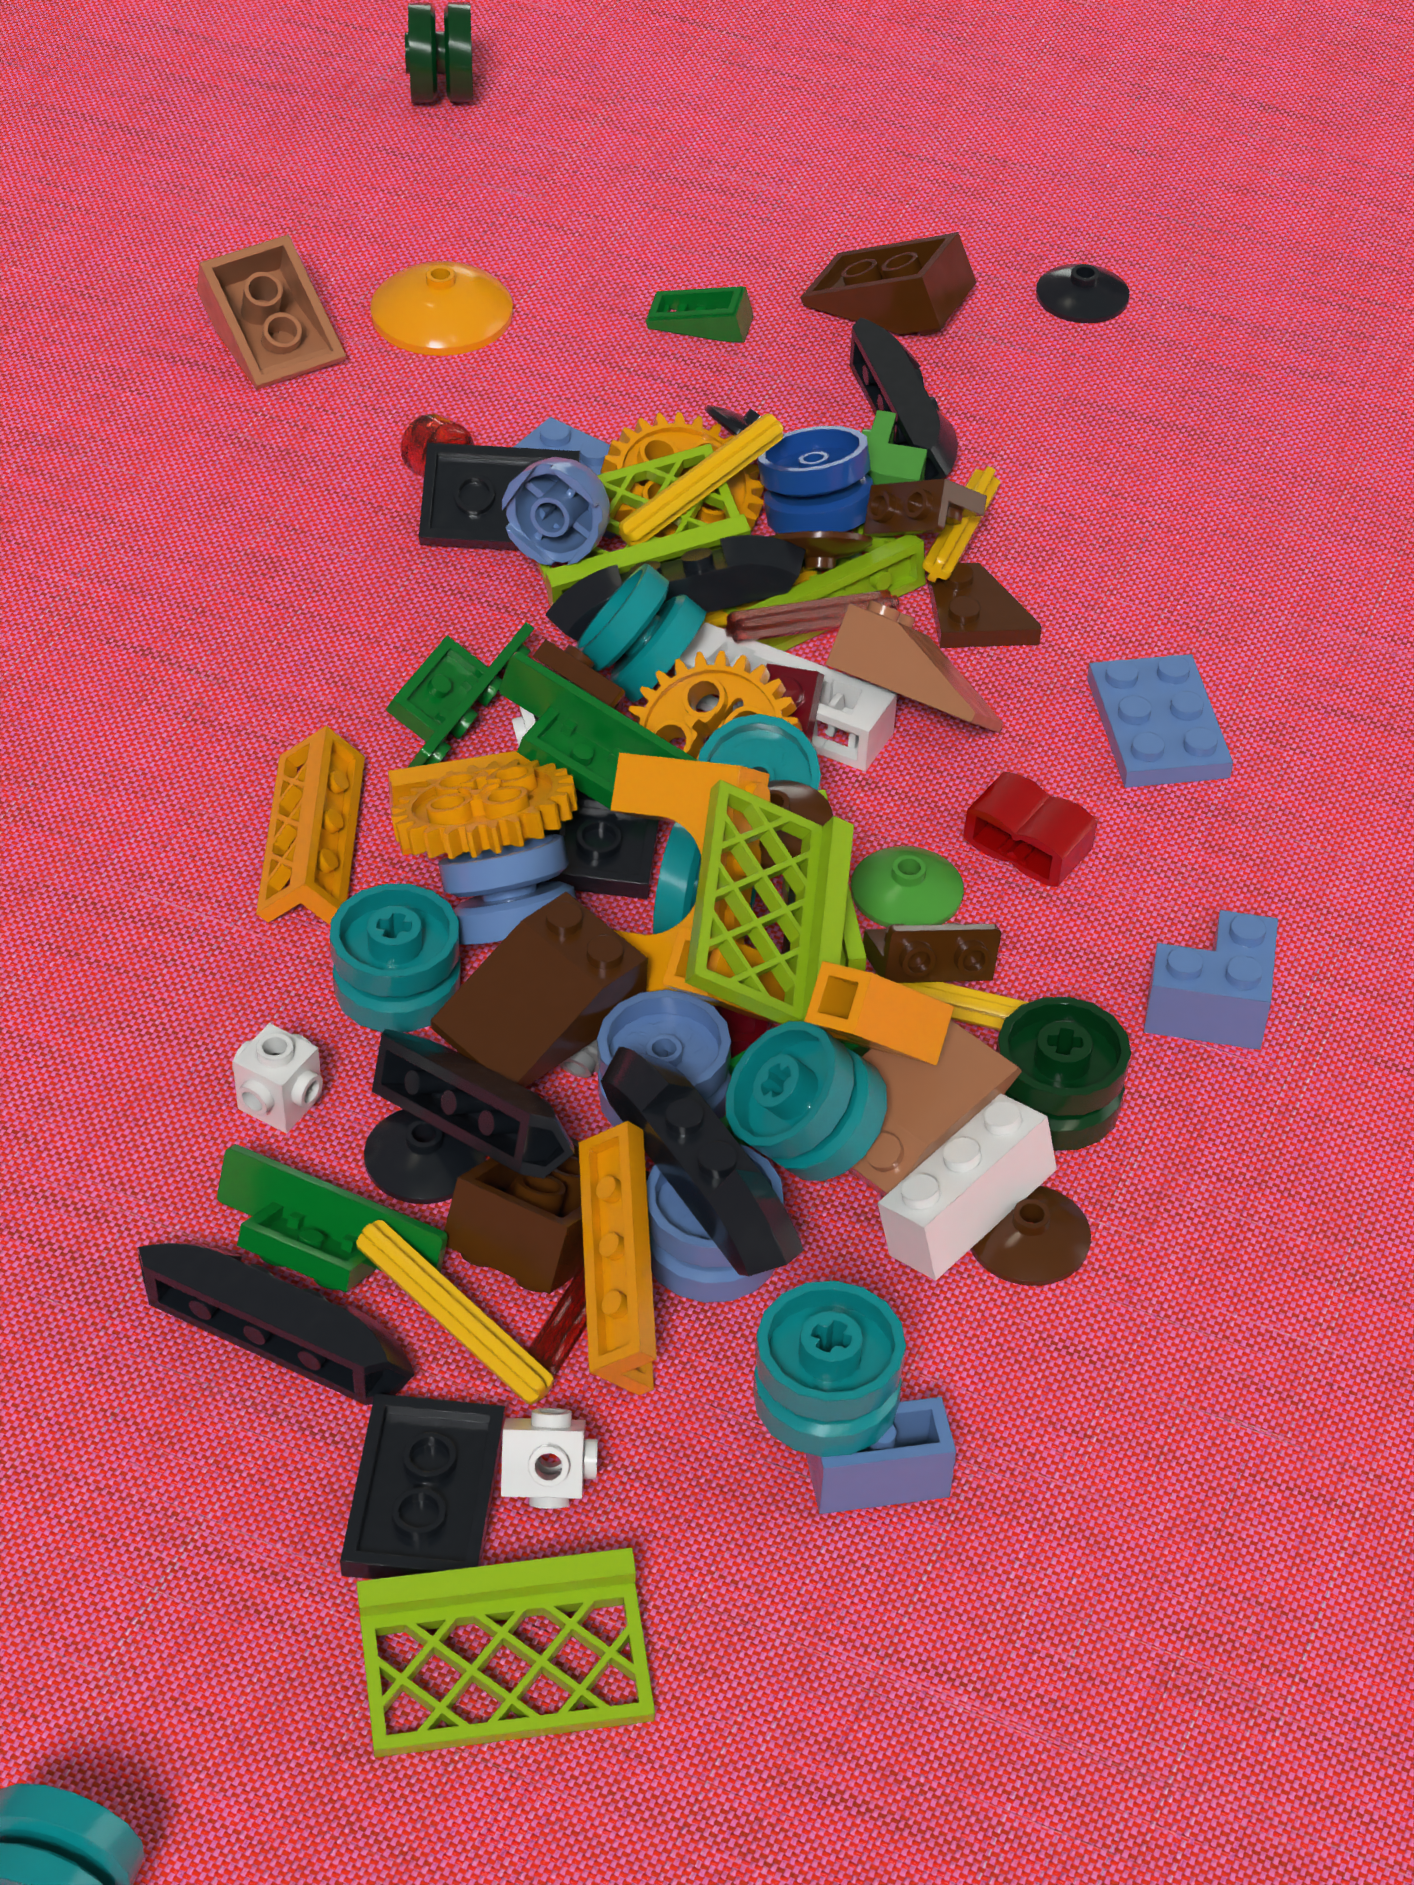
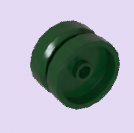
[405,2,473,103]
[996,997,1131,1151]

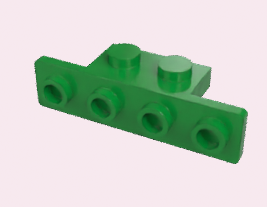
[385,622,535,768]
[499,651,698,809]
[217,1144,448,1292]

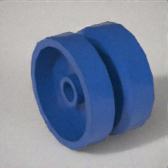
[758,426,873,534]

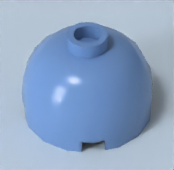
[502,457,610,565]

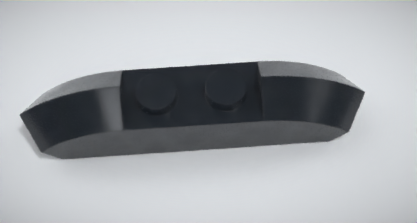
[849,317,958,480]
[545,535,806,641]
[372,1029,574,1179]
[601,1047,804,1276]
[137,1243,415,1406]

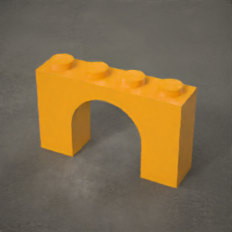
[610,752,770,1006]
[662,926,954,1066]

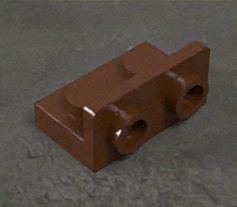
[864,479,987,537]
[863,923,1001,983]

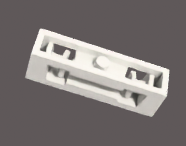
[674,622,897,772]

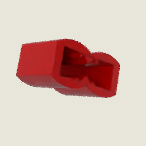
[963,772,1098,887]

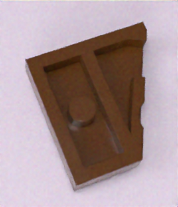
[927,562,1041,648]
[533,639,625,712]

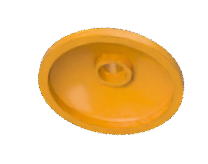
[370,261,513,356]

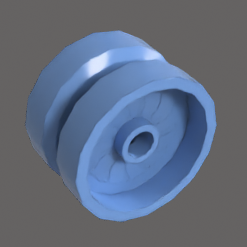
[438,834,577,945]
[597,990,731,1127]
[646,1144,784,1303]

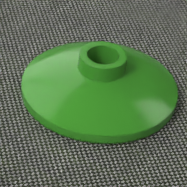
[851,846,964,928]

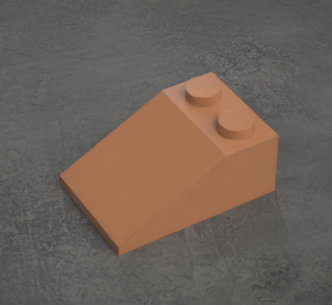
[197,234,346,390]
[825,600,1003,733]
[848,1019,1022,1197]

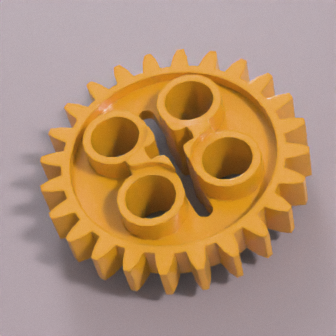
[600,412,765,538]
[628,651,802,760]
[391,759,578,859]

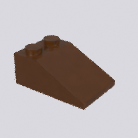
[800,232,977,335]
[430,892,648,1088]
[444,1137,650,1294]

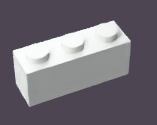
[878,1093,1057,1281]

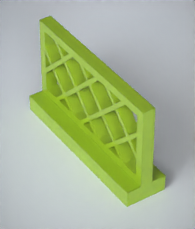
[536,444,751,607]
[723,523,926,651]
[685,780,854,1029]
[357,1548,655,1758]

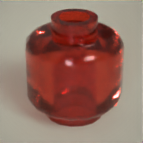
[400,413,475,479]

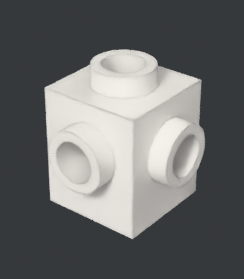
[232,1023,323,1134]
[501,1408,598,1509]

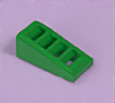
[646,286,753,343]

